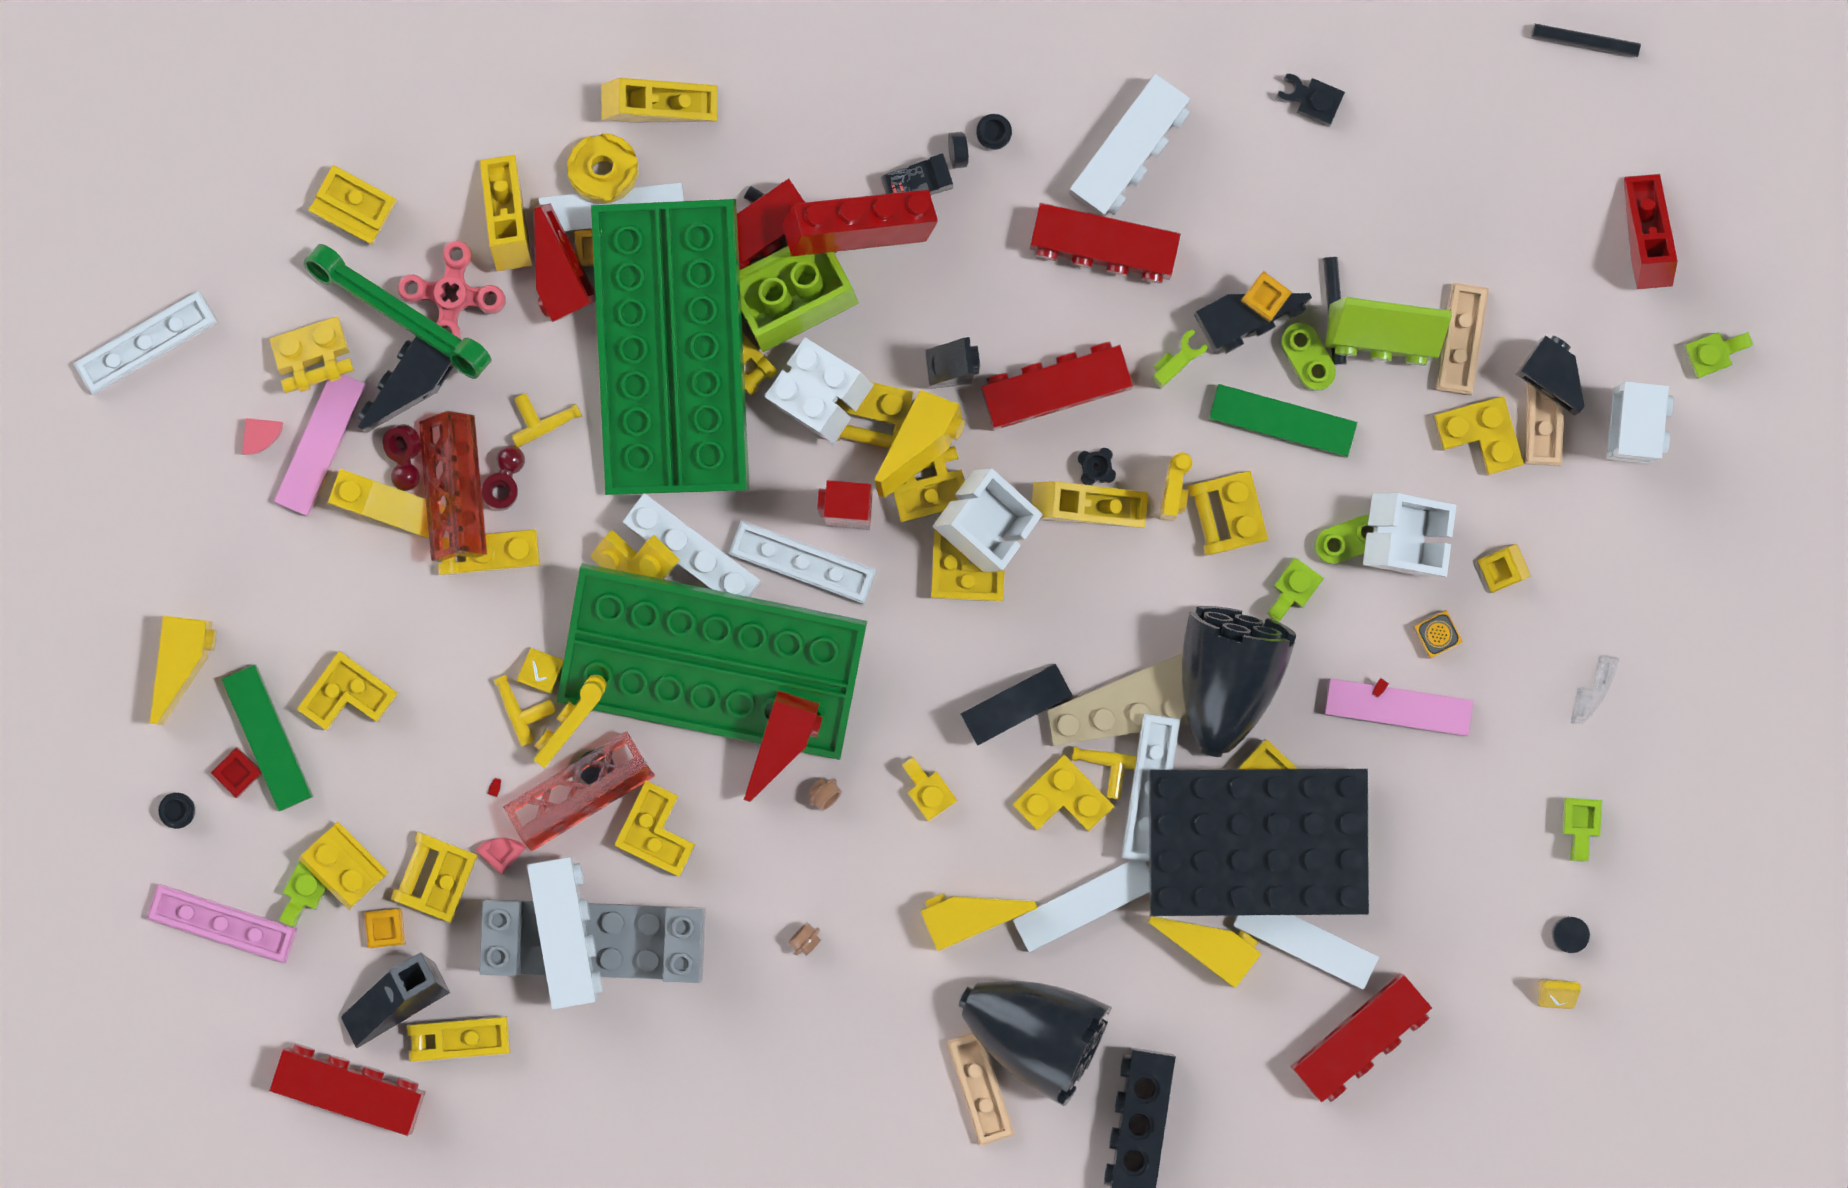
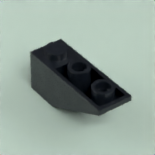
[1194,293,1312,354]
[358,336,454,433]
[925,337,980,389]
[341,952,450,1048]

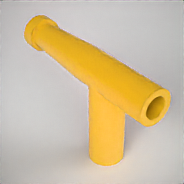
[511,393,582,448]
[493,675,556,747]
[1072,746,1137,800]

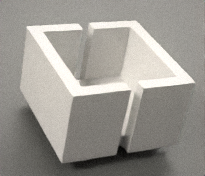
[764,337,874,445]
[1606,382,1673,464]
[932,468,1043,572]
[1363,493,1457,577]

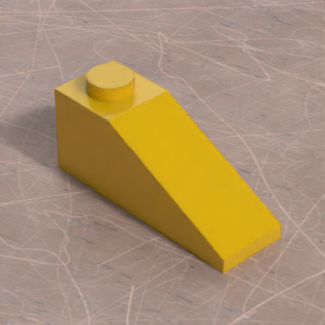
[601,77,718,122]
[480,154,532,272]
[874,390,965,498]
[328,469,447,541]
[1032,481,1148,528]
[149,616,217,725]
[920,893,1038,951]
[1147,916,1262,989]

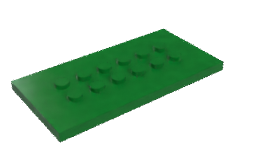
[591,199,750,495]
[557,563,868,760]

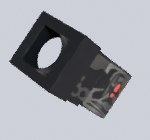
[881,153,953,195]

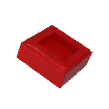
[211,747,262,798]

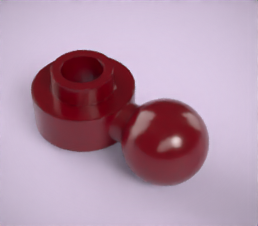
[382,424,421,491]
[482,445,525,511]

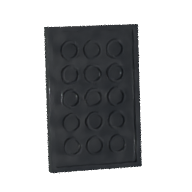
[1149,768,1369,916]

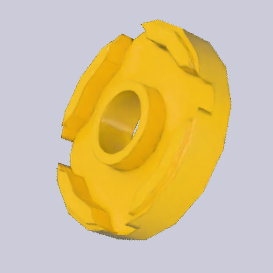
[567,133,639,204]

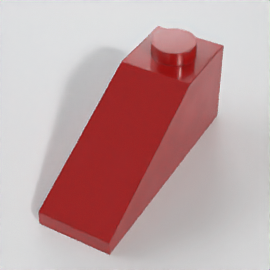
[1624,174,1678,289]
[534,203,596,322]
[743,690,823,802]

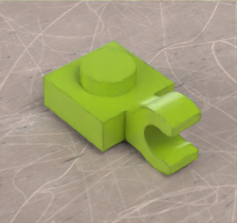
[1152,329,1208,389]
[1684,332,1753,379]
[1267,557,1324,622]
[1562,798,1602,862]
[279,861,327,927]

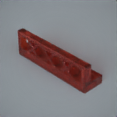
[419,411,487,562]
[503,731,655,851]

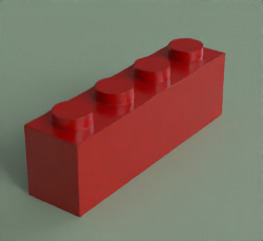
[737,178,805,271]
[782,190,938,257]
[1030,203,1181,284]
[981,342,1133,431]
[817,480,873,530]
[1290,973,1432,1103]
[269,1043,426,1136]

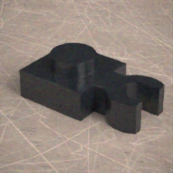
[1276,73,1345,127]

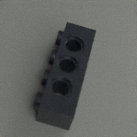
[1104,1048,1176,1188]

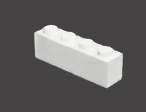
[1069,73,1191,217]
[623,493,762,597]
[527,857,603,1010]

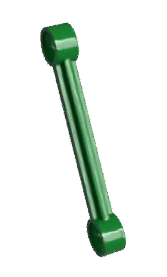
[304,244,492,379]

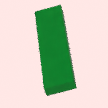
[1208,384,1358,458]
[221,664,314,812]

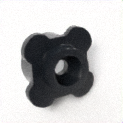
[1078,448,1116,485]

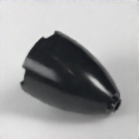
[1182,606,1296,757]
[958,980,1112,1106]

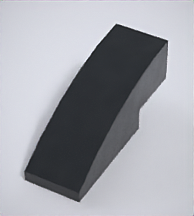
[960,664,1073,746]

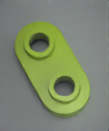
[1281,323,1336,391]
[1314,515,1374,564]

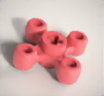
[398,240,506,338]

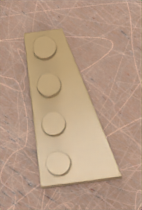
[1047,653,1189,746]

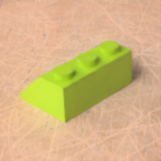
[739,246,859,352]
[1325,297,1452,366]

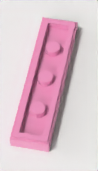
[274,375,366,517]
[1324,678,1474,736]
[147,884,298,963]

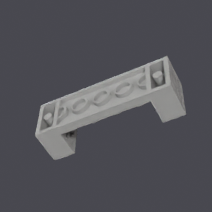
[480,899,705,983]

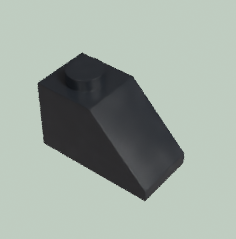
[1515,335,1585,416]

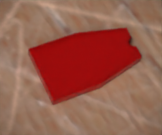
[1372,678,1389,697]
[487,778,501,797]

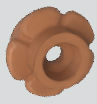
[809,778,842,811]
[788,922,821,956]

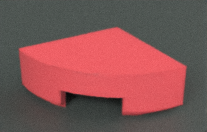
[242,418,284,455]
[475,838,527,874]

